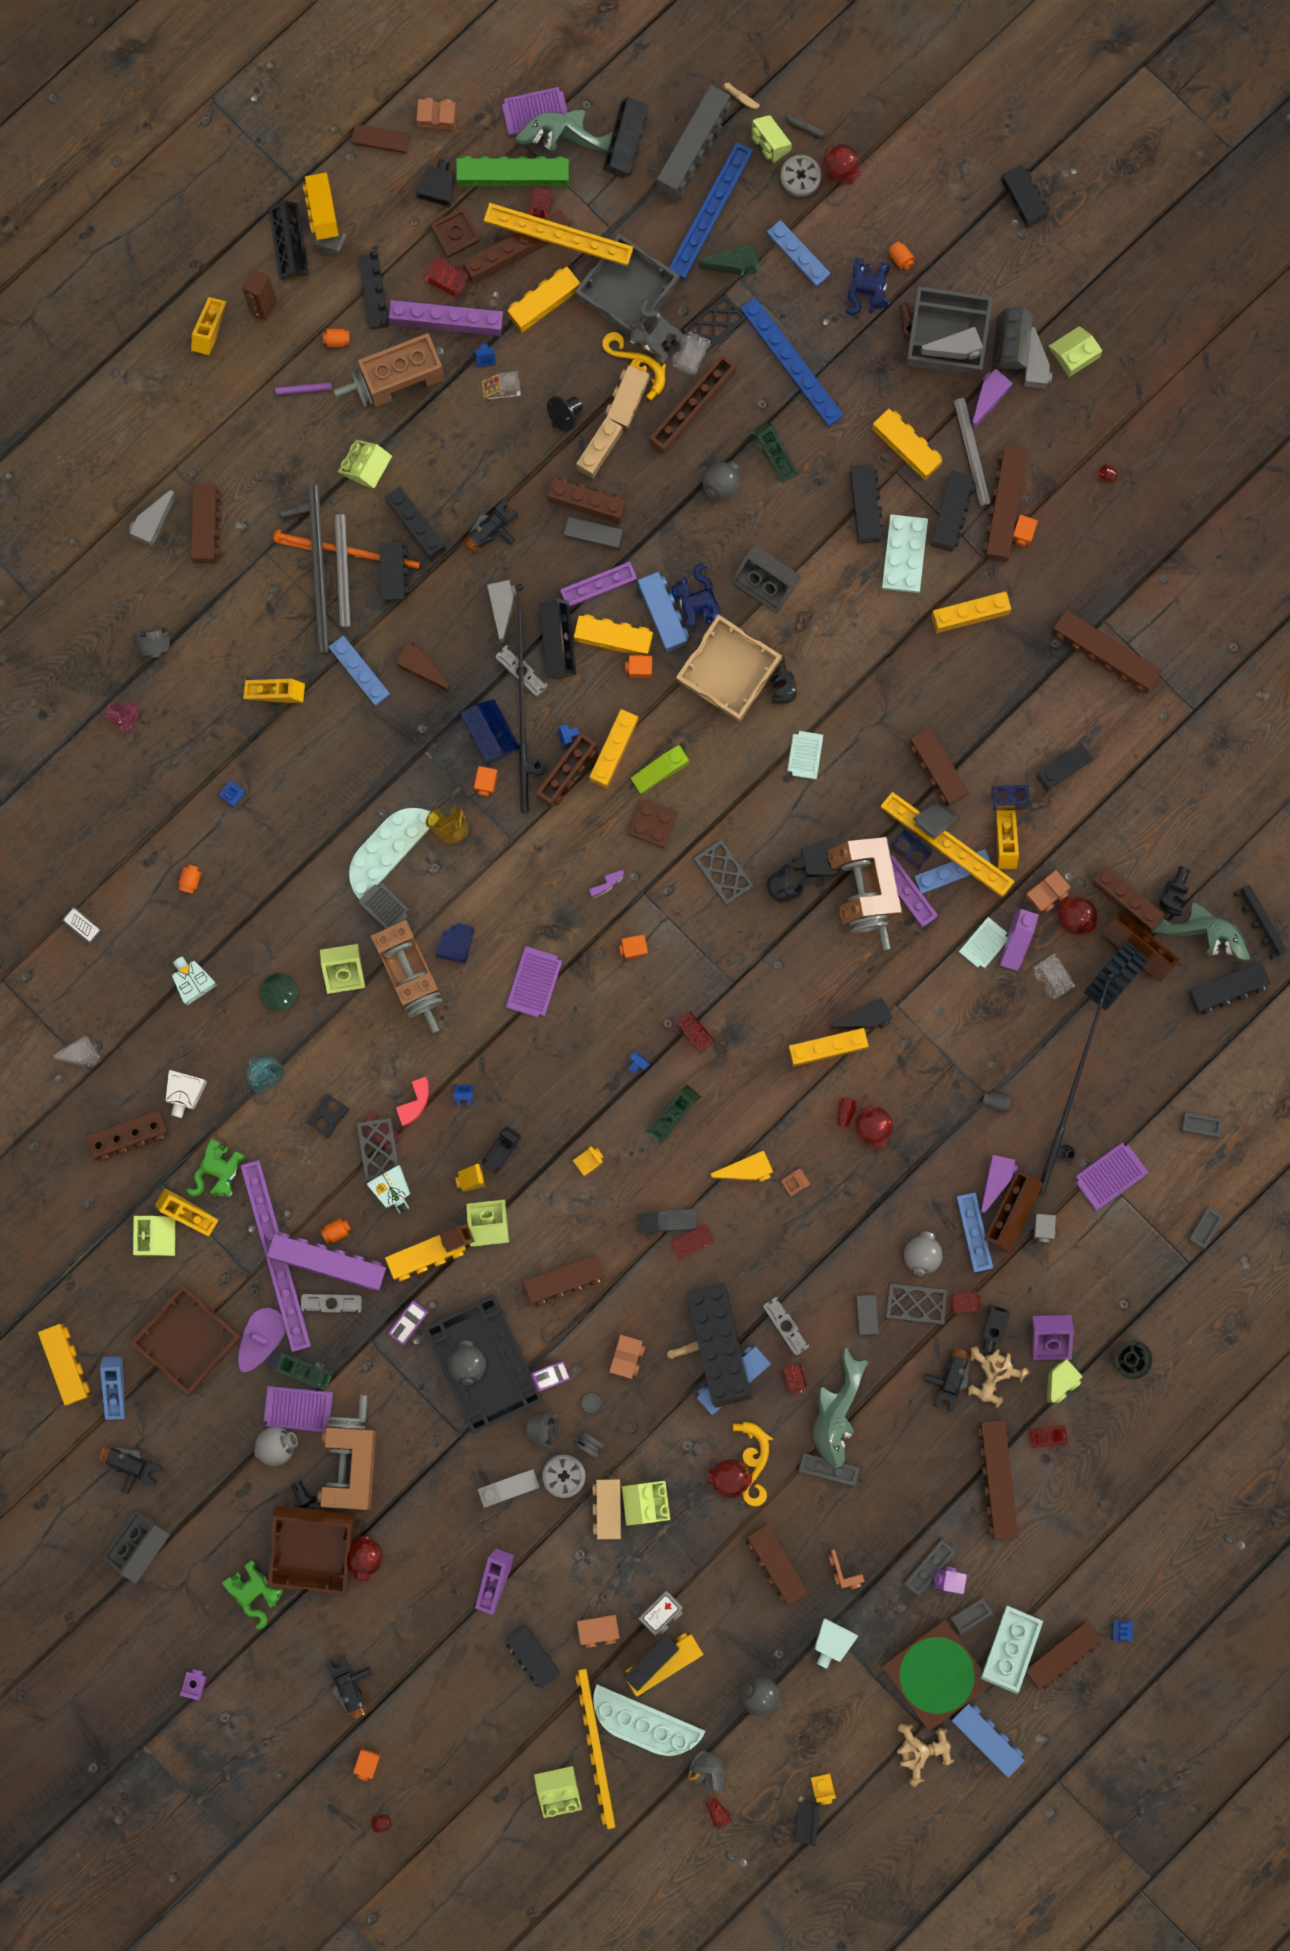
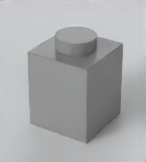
[1033,1214,1056,1243]

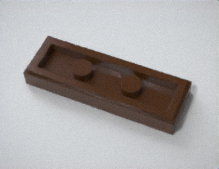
[351,124,410,154]

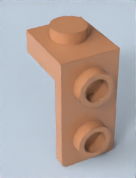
[828,1549,865,1590]

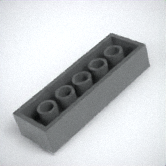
[657,85,732,202]

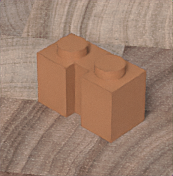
[416,98,456,130]
[1025,870,1071,914]
[609,1335,645,1379]
[577,1614,620,1648]

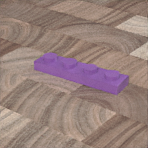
[560,562,637,608]
[890,855,938,928]

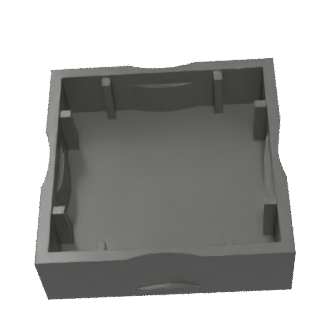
[575,233,680,337]

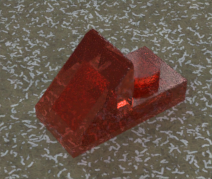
[1030,1425,1068,1448]

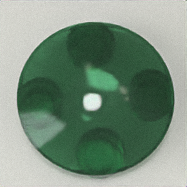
[260,973,298,1011]

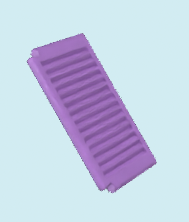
[501,87,568,136]
[505,946,562,1018]
[1075,1142,1149,1211]
[264,1386,333,1433]

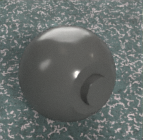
[702,461,740,500]
[447,1341,486,1386]
[741,1676,782,1717]

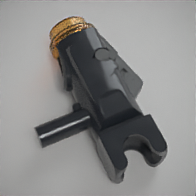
[463,500,518,553]
[924,1348,970,1412]
[99,1446,163,1494]
[326,1655,372,1720]

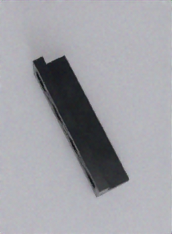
[269,200,308,280]

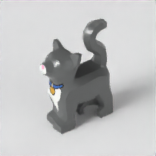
[630,300,684,363]

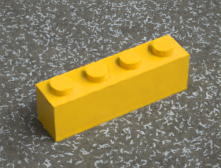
[303,172,339,240]
[507,267,581,333]
[872,409,942,480]
[931,592,1011,634]
[574,614,653,656]
[589,709,638,789]
[788,1028,869,1067]
[385,1235,466,1282]
[38,1324,91,1406]
[625,1633,704,1697]

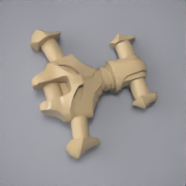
[967,1347,1030,1408]
[897,1723,954,1787]

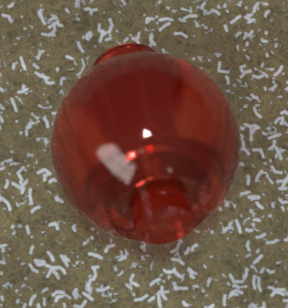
[823,144,861,184]
[1058,897,1097,935]
[855,1105,893,1149]
[707,1459,752,1498]
[348,1536,383,1581]

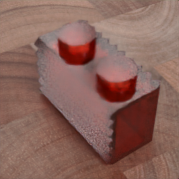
[676,1011,715,1054]
[781,1364,807,1395]

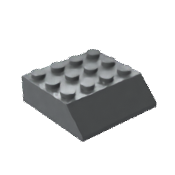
[906,286,993,374]

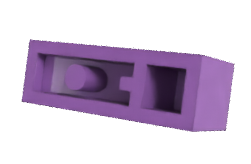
[972,369,1013,429]
[999,909,1039,971]
[980,1155,1018,1214]
[475,1548,514,1615]

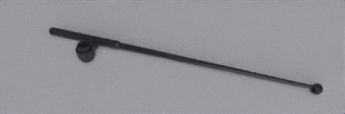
[516,584,547,813]
[1039,971,1115,1195]

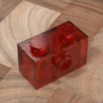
[424,256,469,298]

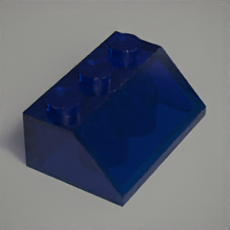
[460,699,519,766]

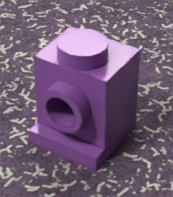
[180,1669,207,1700]

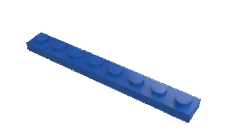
[669,142,753,280]
[740,298,844,428]

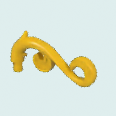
[602,332,666,401]
[733,1422,773,1507]

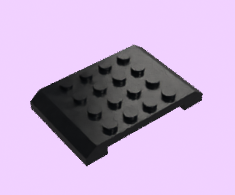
[423,1295,544,1434]

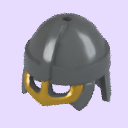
[687,1751,726,1792]

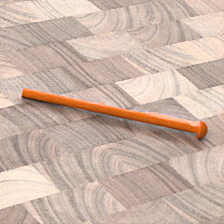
[273,529,420,569]

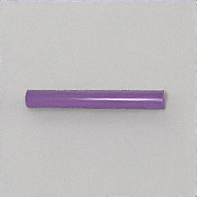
[275,382,332,395]

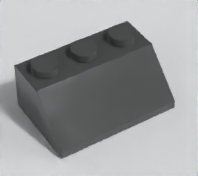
[992,307,1033,370]
[731,545,802,613]
[102,1509,170,1583]

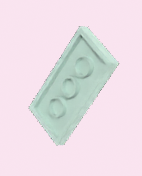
[882,514,928,593]
[980,1606,1043,1694]

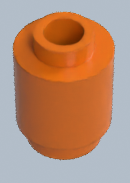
[888,242,915,270]
[323,329,349,348]
[178,864,201,894]
[321,1218,351,1244]

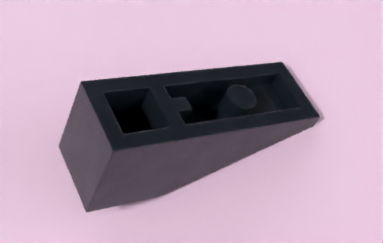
[1036,744,1093,792]
[830,997,893,1029]
[638,1209,698,1234]

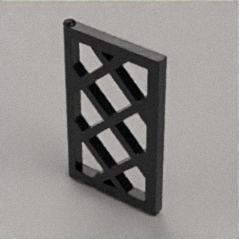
[682,294,747,354]

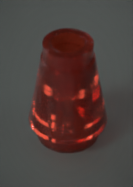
[838,1097,857,1127]
[706,1798,732,1829]

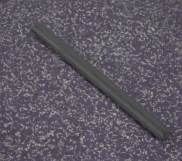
[308,485,329,654]

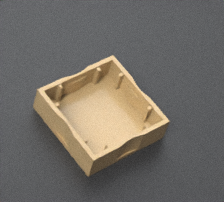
[676,614,782,722]

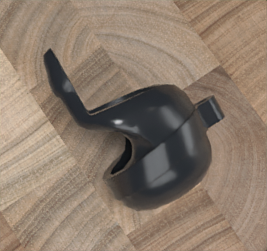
[767,857,818,903]

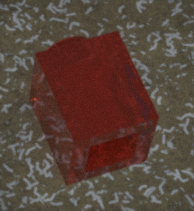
[529,187,553,219]
[951,1291,981,1314]

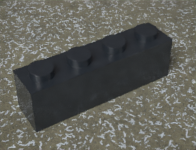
[603,96,648,178]
[850,464,884,544]
[930,471,975,552]
[385,486,446,561]
[539,598,576,679]
[1188,962,1271,1015]

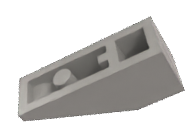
[920,327,983,359]
[1024,327,1052,389]
[129,490,176,547]
[487,580,517,643]
[478,1469,540,1508]

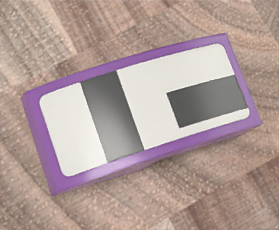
[589,870,624,899]
[388,1300,429,1345]
[530,1361,570,1392]

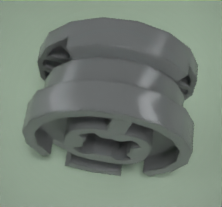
[574,1431,605,1458]

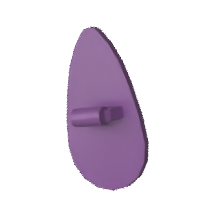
[238,1308,286,1373]

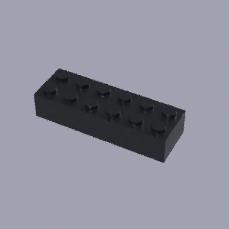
[686,1282,753,1408]

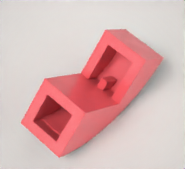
[396,1077,429,1127]

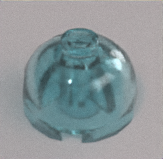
[245,1055,284,1094]

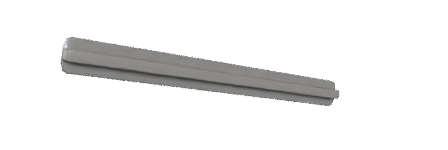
[954,398,991,506]
[335,514,350,627]

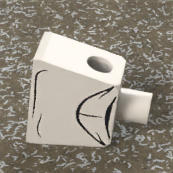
[166,1070,207,1118]

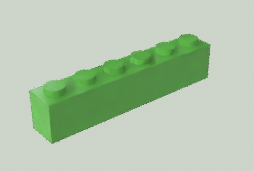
[457,156,569,187]

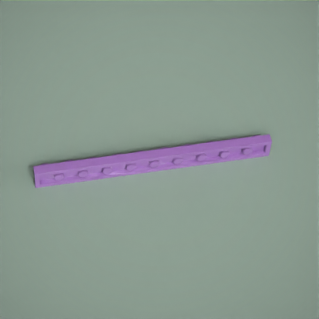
[241,1160,311,1352]

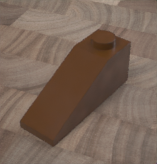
[396,643,449,692]

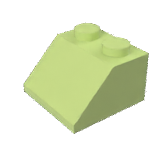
[1048,326,1102,377]
[320,944,365,994]
[466,1200,509,1247]

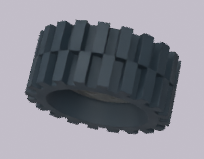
[1083,941,1149,1011]

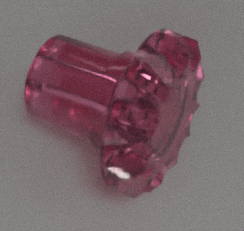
[105,702,139,732]

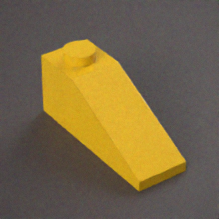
[191,297,227,355]
[243,679,305,703]
[996,810,1019,869]
[710,1151,773,1182]
[455,1164,485,1192]
[155,1188,218,1236]

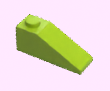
[631,745,689,795]

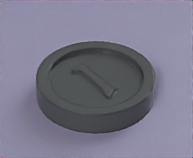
[582,1393,601,1413]

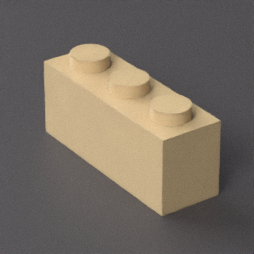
[605,365,650,429]
[576,417,623,479]
[593,1479,621,1539]

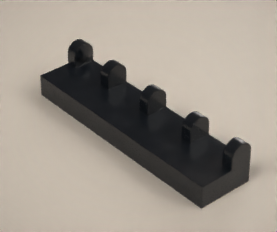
[359,251,389,330]
[1234,884,1287,960]

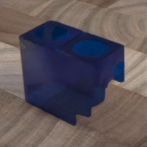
[990,785,1030,810]
[890,829,933,870]
[436,923,475,964]

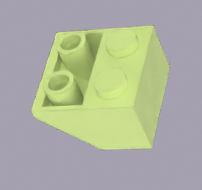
[751,115,792,163]
[338,440,392,488]
[133,1216,176,1256]
[1047,1359,1082,1403]
[622,1481,670,1526]
[534,1766,582,1818]

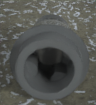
[983,1093,1012,1113]

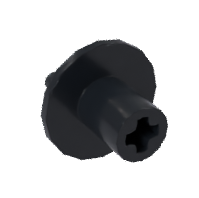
[547,396,583,432]

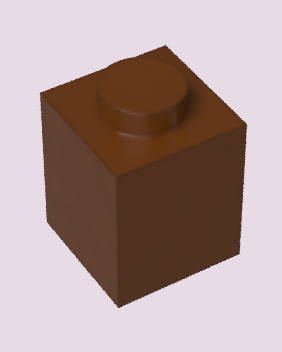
[440,1224,475,1252]

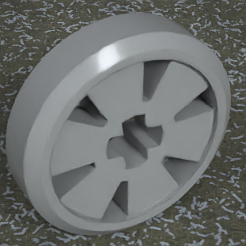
[780,155,821,197]
[542,1455,586,1498]

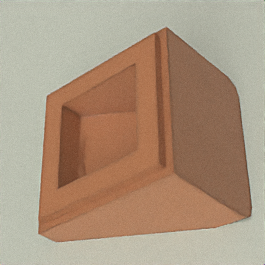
[781,1169,810,1197]

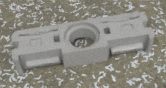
[496,645,548,697]
[301,1294,362,1313]
[763,1297,809,1355]

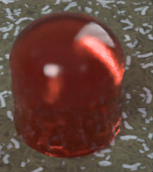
[1099,464,1118,482]
[371,1815,391,1833]

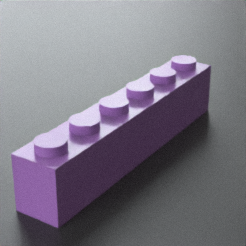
[389,300,504,337]
[267,1232,386,1291]

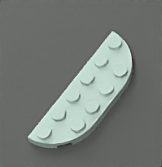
[349,808,439,900]
[593,1684,705,1756]

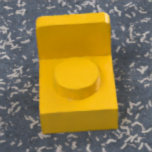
[573,1146,603,1176]
[811,1773,836,1805]

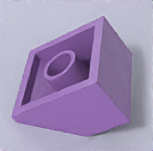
[1032,1315,1074,1360]

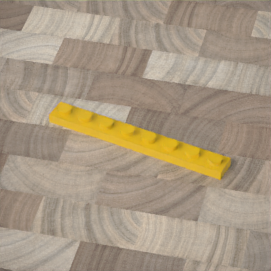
[484,203,633,266]
[881,792,1014,898]
[575,1668,615,1829]

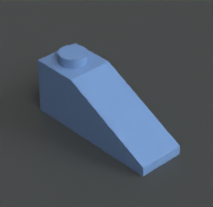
[100,1356,125,1420]

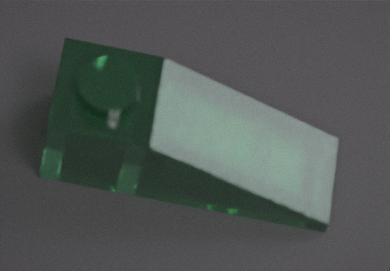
[699,243,759,275]
[751,422,798,483]
[647,1084,702,1143]
[267,1350,332,1391]

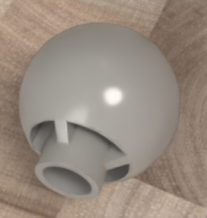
[904,1231,943,1276]
[254,1427,298,1466]

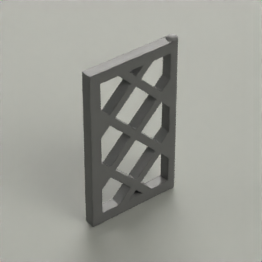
[694,839,754,905]
[357,1117,398,1180]
[885,1283,948,1325]

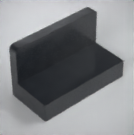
[795,1802,819,1846]

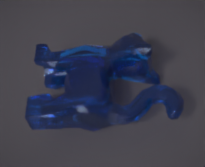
[845,258,890,315]
[670,563,721,628]

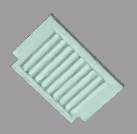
[787,731,823,780]
[959,917,1007,969]

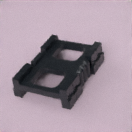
[306,1094,349,1138]

